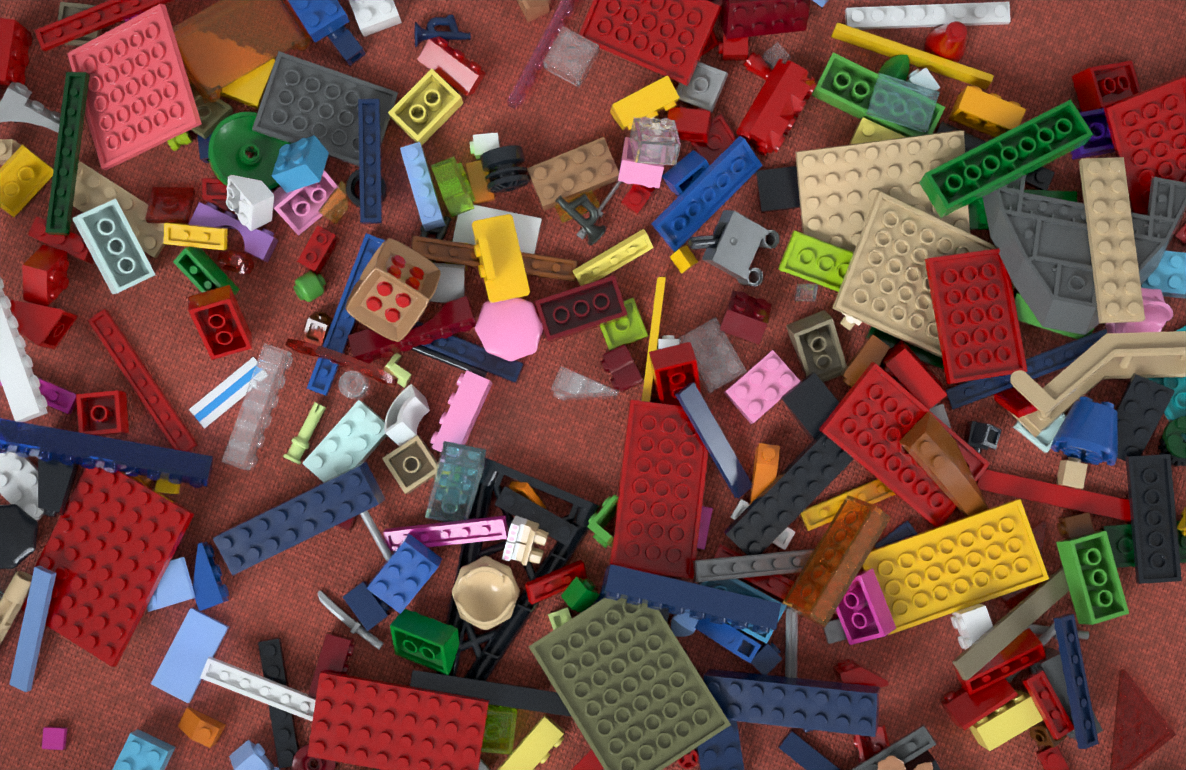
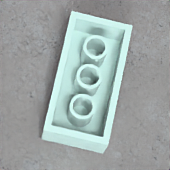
[72,199,155,294]
[302,400,387,482]

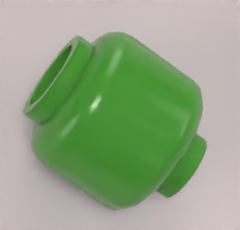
[293,271,326,302]

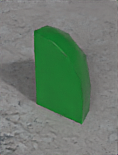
[878,55,909,86]

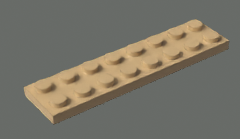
[1079,157,1145,323]

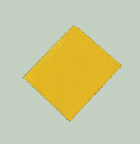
[670,245,698,274]

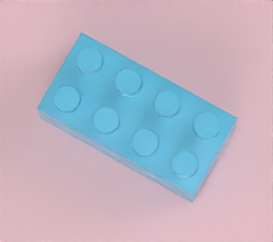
[1141,251,1186,299]
[112,729,176,770]

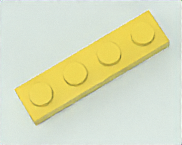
[572,229,654,286]

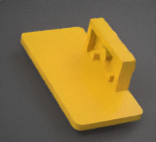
[472,214,530,303]

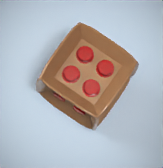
[346,238,441,342]

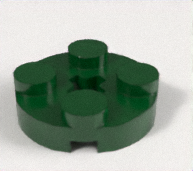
[1163,416,1186,459]

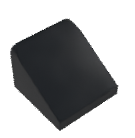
[971,422,1002,450]

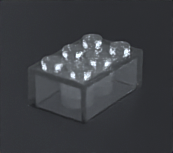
[679,317,747,394]

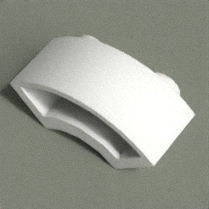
[384,384,430,446]

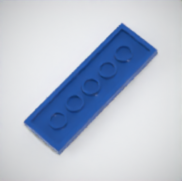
[651,136,762,252]

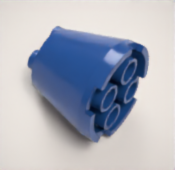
[1051,397,1118,466]

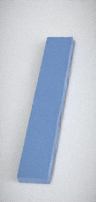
[9,566,56,692]

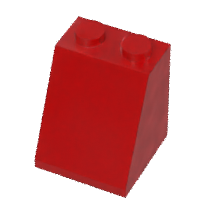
[10,300,78,350]

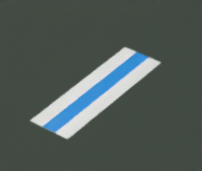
[189,357,269,429]

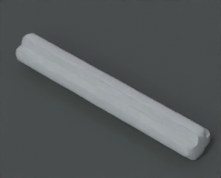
[785,607,798,678]

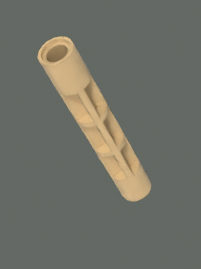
[0,571,32,644]

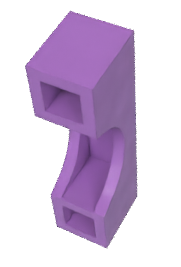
[189,202,278,263]

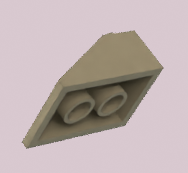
[786,310,847,382]

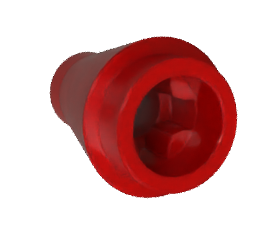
[743,51,772,81]

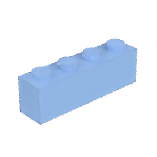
[400,142,446,231]

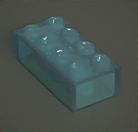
[425,441,486,522]

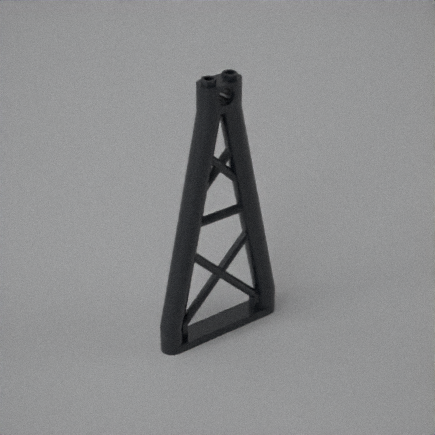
[436,457,600,681]

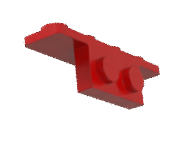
[854,725,889,764]

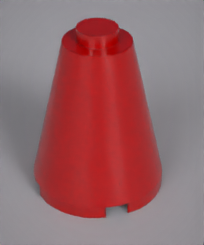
[924,21,967,62]

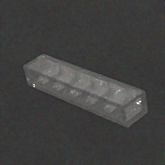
[222,343,293,470]

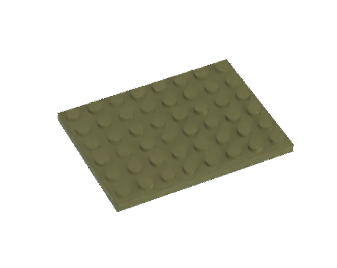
[529,598,731,770]

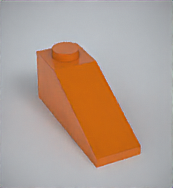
[750,443,780,504]

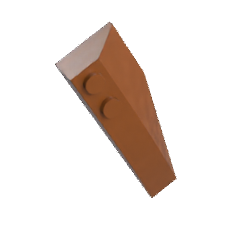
[899,412,989,517]

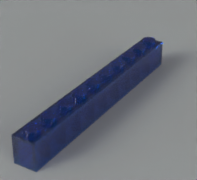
[0,419,213,488]

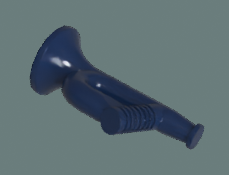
[415,15,471,47]

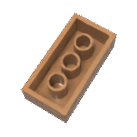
[527,137,619,211]

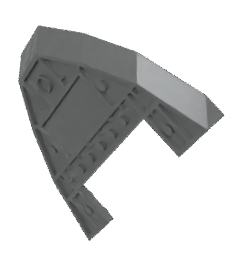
[983,175,1186,335]

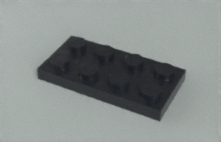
[1115,373,1175,461]

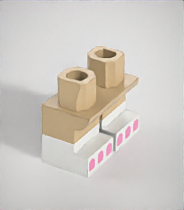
[502,516,549,566]

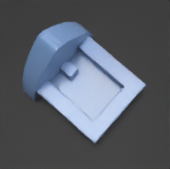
[671,612,698,637]

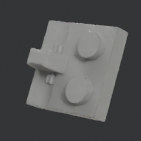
[676,62,728,113]

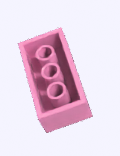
[430,370,493,459]

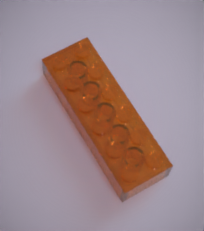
[782,495,891,628]

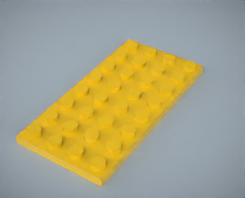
[859,499,1049,635]

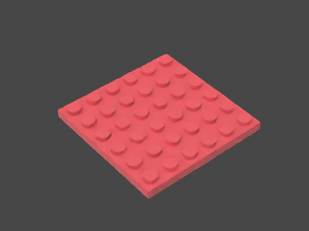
[67,4,202,170]

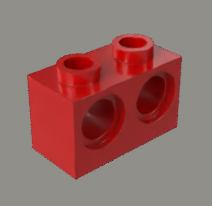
[297,225,340,274]

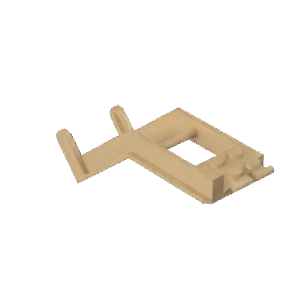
[1006,331,1186,438]

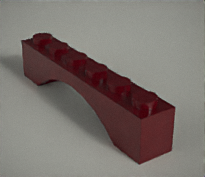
[348,296,476,365]

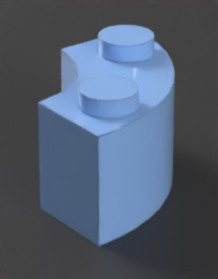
[229,740,280,770]

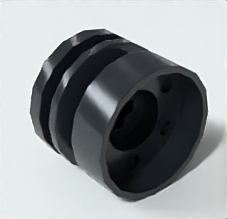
[480,145,530,193]

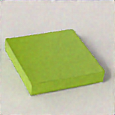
[600,298,648,351]

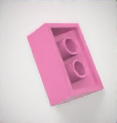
[273,170,346,236]

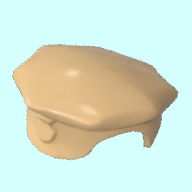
[452,556,520,630]

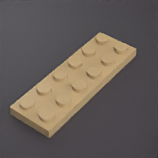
[73,161,176,258]

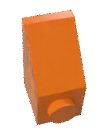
[178,707,226,748]

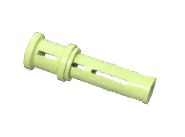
[283,402,326,465]

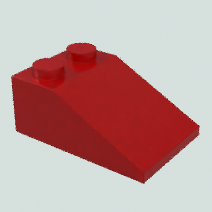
[1071,60,1141,112]

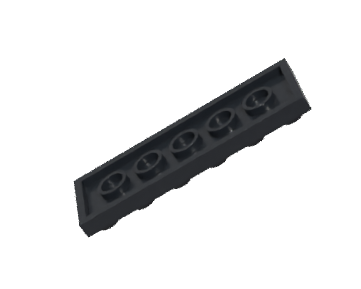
[1125,454,1182,584]

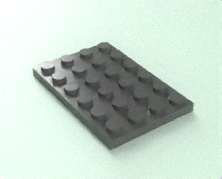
[252,51,398,166]

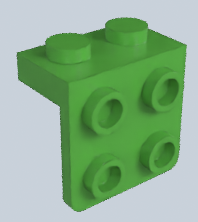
[587,495,619,548]

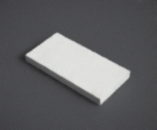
[452,202,542,254]

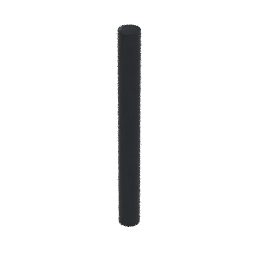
[411,345,488,378]

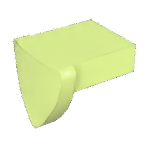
[383,353,412,388]
[548,607,572,630]

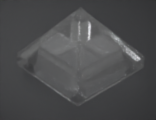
[795,283,818,302]

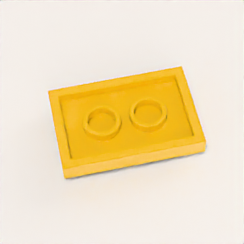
[0,144,54,217]

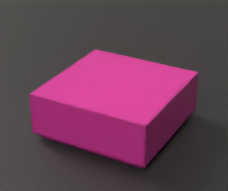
[42,726,67,750]

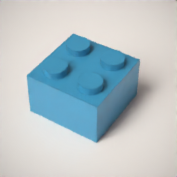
[272,135,329,193]

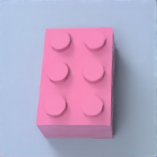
[724,350,801,424]

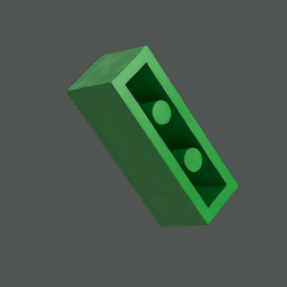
[173,247,240,296]

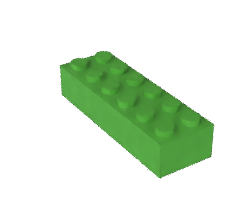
[811,52,945,137]

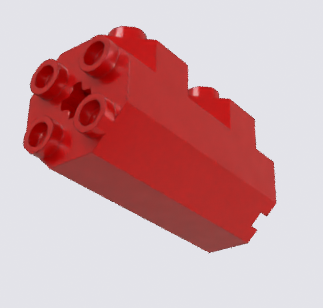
[736,59,817,156]

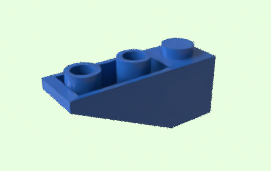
[193,542,229,611]
[694,618,761,663]

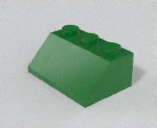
[390,609,460,675]

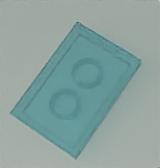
[866,73,940,133]

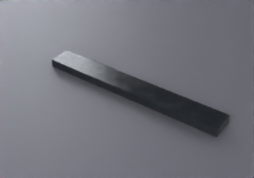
[410,670,572,717]

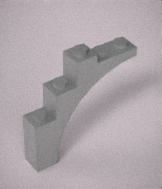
[0,81,61,133]

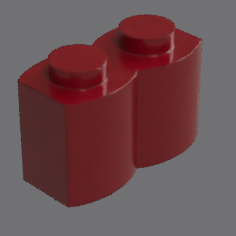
[600,344,643,393]

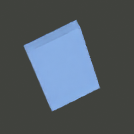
[151,608,229,703]

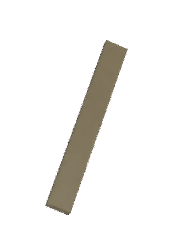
[952,566,1069,680]

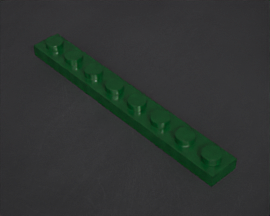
[45,72,90,235]

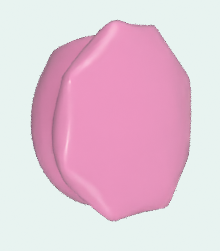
[1105,288,1173,333]
[475,298,544,362]

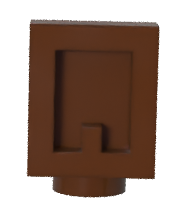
[302,312,333,347]

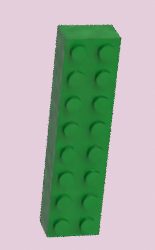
[919,99,1093,218]

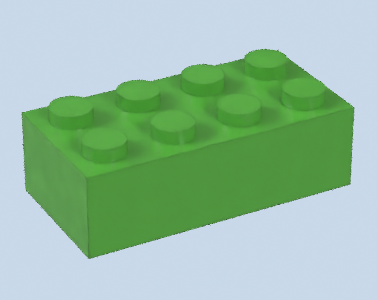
[1056,531,1129,625]

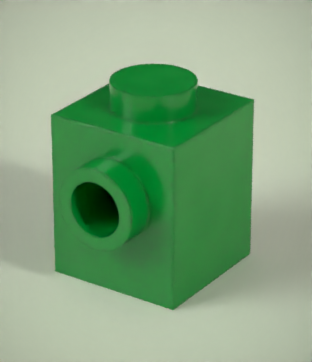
[561,577,599,613]

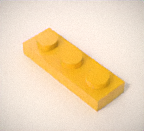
[164,222,228,250]

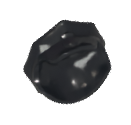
[0,504,38,569]

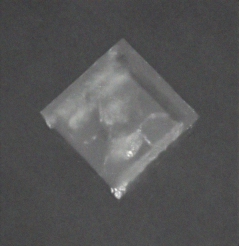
[543,26,599,88]
[630,117,681,165]

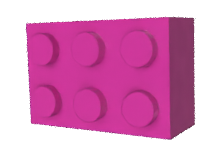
[826,568,896,645]

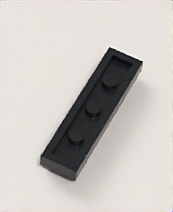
[495,486,578,546]

